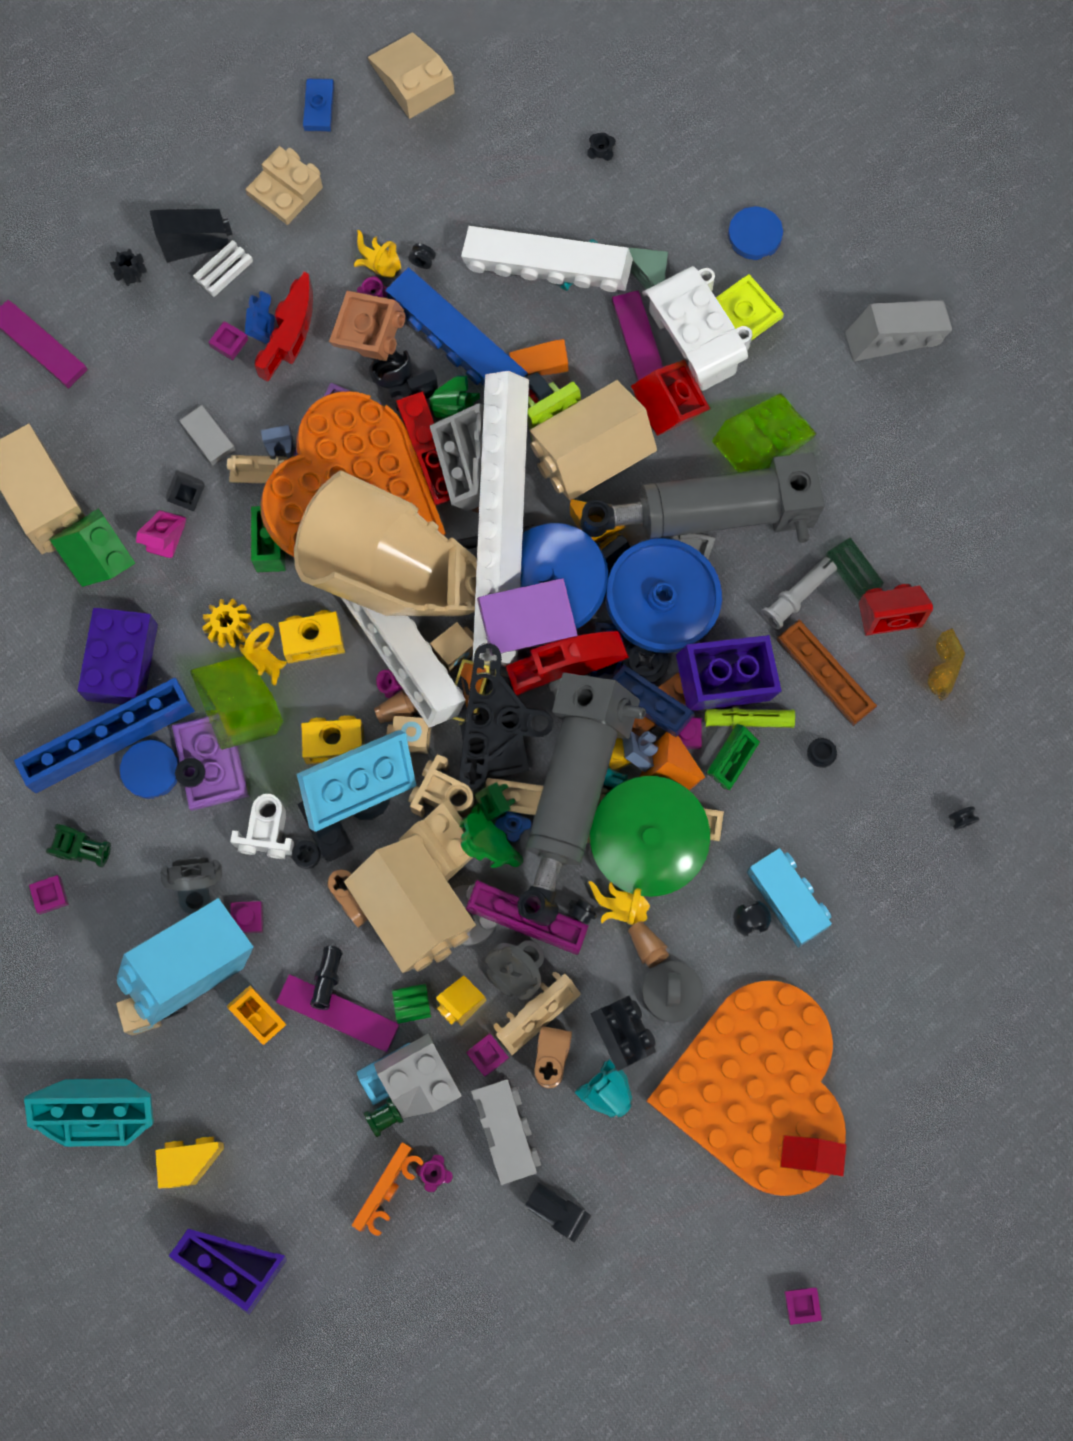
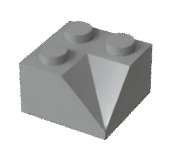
[374,1034,462,1118]

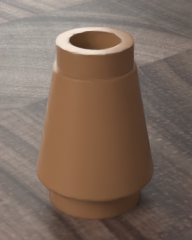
[374,690,418,724]
[628,921,669,968]

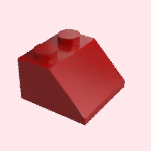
[631,359,710,436]
[858,584,933,636]

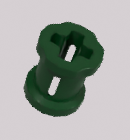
[363,1098,404,1137]

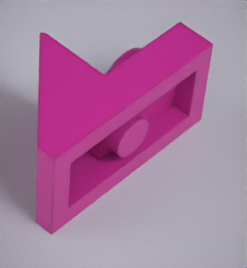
[136,510,186,558]

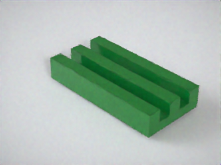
[706,724,760,790]

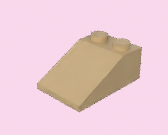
[368,32,455,119]

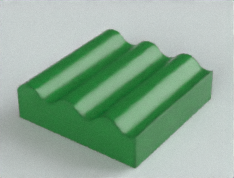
[392,984,431,1024]

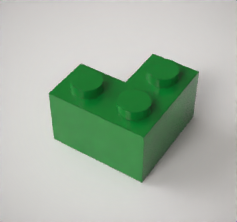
[251,506,286,573]

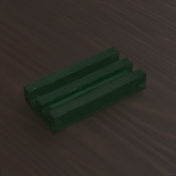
[826,537,884,601]

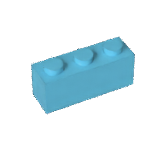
[747,848,832,948]

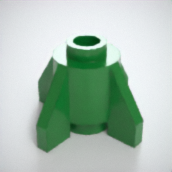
[430,375,480,420]

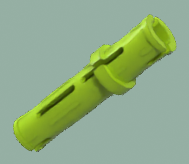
[705,706,795,729]

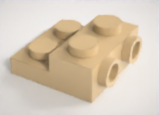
[245,146,323,225]
[399,800,473,881]

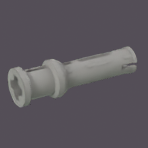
[761,557,837,630]

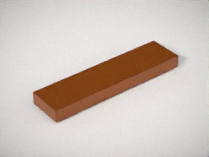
[777,619,877,726]

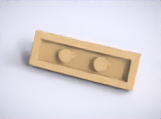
[494,972,581,1055]

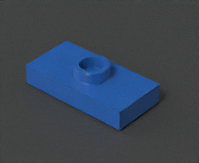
[303,79,334,132]

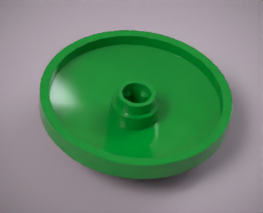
[589,776,710,897]

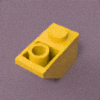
[436,975,487,1026]
[155,1137,224,1189]

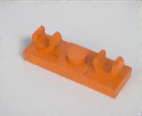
[351,1142,425,1236]

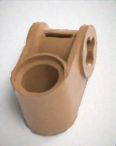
[328,869,368,928]
[535,1026,572,1089]

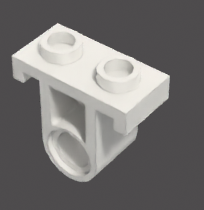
[230,794,296,859]

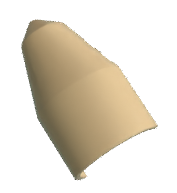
[294,470,477,616]

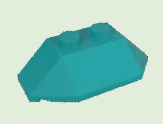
[24,1078,154,1147]

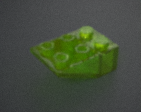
[712,393,817,472]
[190,656,283,750]

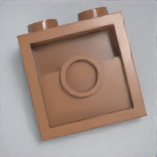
[329,291,405,361]

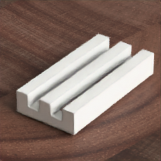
[193,240,253,297]

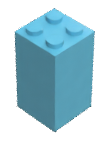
[117,898,254,1026]

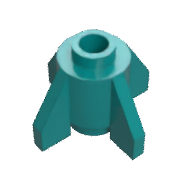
[575,1059,633,1118]

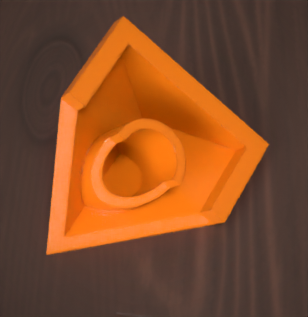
[639,732,705,791]

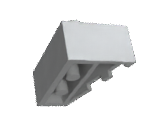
[845,300,952,362]
[430,403,484,511]
[471,1079,541,1185]

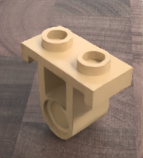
[408,754,474,818]

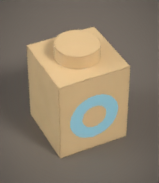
[430,622,474,673]
[387,716,431,754]
[116,998,162,1036]

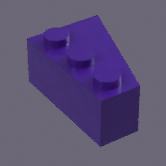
[169,1229,287,1315]

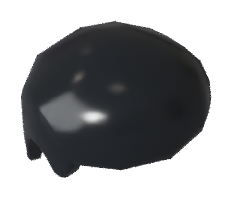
[369,350,412,388]

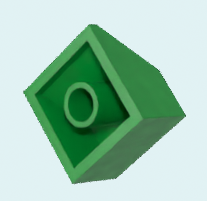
[49,508,135,587]

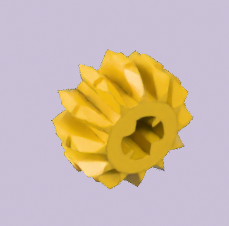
[202,599,252,648]

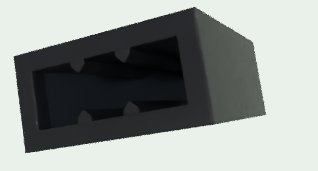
[149,209,233,263]

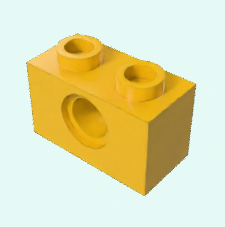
[279,610,345,664]
[301,716,364,764]

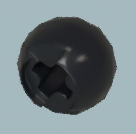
[733,901,771,936]

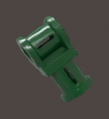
[46,824,111,867]

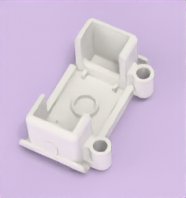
[642,266,752,391]

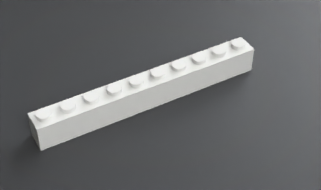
[473,371,529,666]

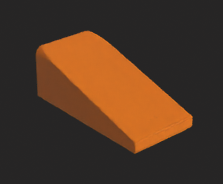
[509,339,568,376]

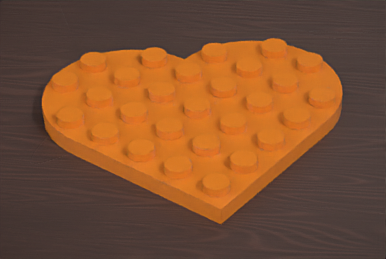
[260,391,446,557]
[646,981,846,1196]

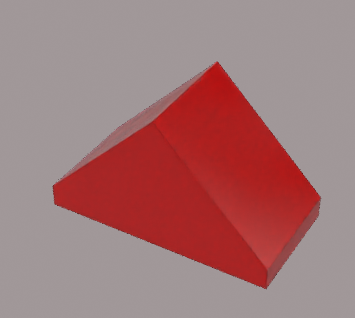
[780,1135,847,1177]

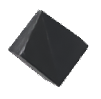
[166,470,204,511]

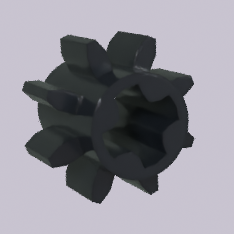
[110,249,147,286]

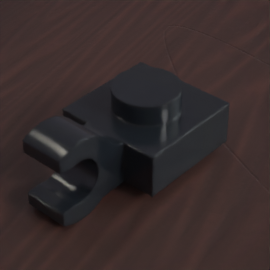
[389,369,438,410]

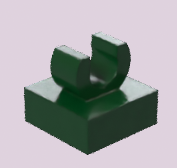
[475,782,516,821]

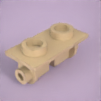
[227,455,288,484]

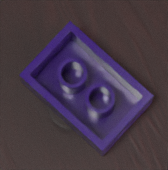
[77,608,158,705]
[676,635,782,711]

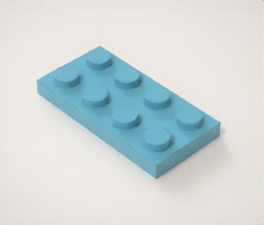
[297,730,417,832]

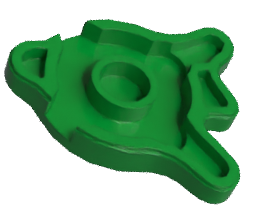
[459,804,524,868]

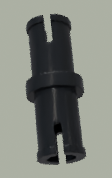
[310,946,343,1010]

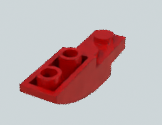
[254,271,313,382]
[396,391,450,506]
[505,631,629,695]

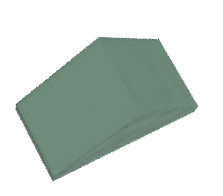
[629,248,668,289]

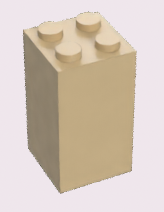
[529,380,657,501]
[0,424,86,554]
[344,835,476,973]

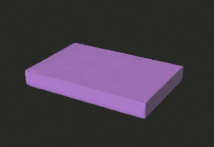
[477,578,578,656]
[172,711,249,811]

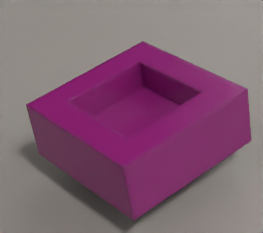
[208,321,249,361]
[678,718,702,749]
[29,875,69,915]
[231,901,263,934]
[466,1033,509,1078]
[784,1287,822,1325]

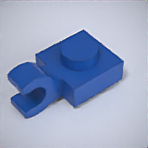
[245,291,275,344]

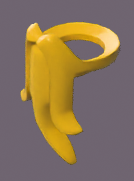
[354,230,401,278]
[239,623,287,686]
[588,881,650,925]

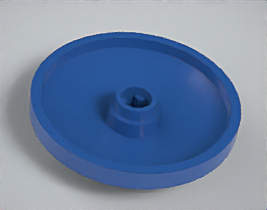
[520,523,608,630]
[605,538,722,653]

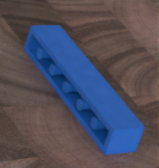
[385,267,528,387]
[14,677,195,793]

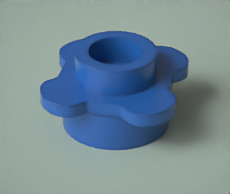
[495,812,531,842]

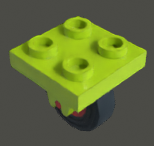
[526,372,581,442]

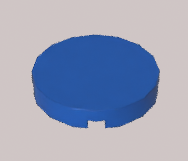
[728,206,783,260]
[120,740,179,799]

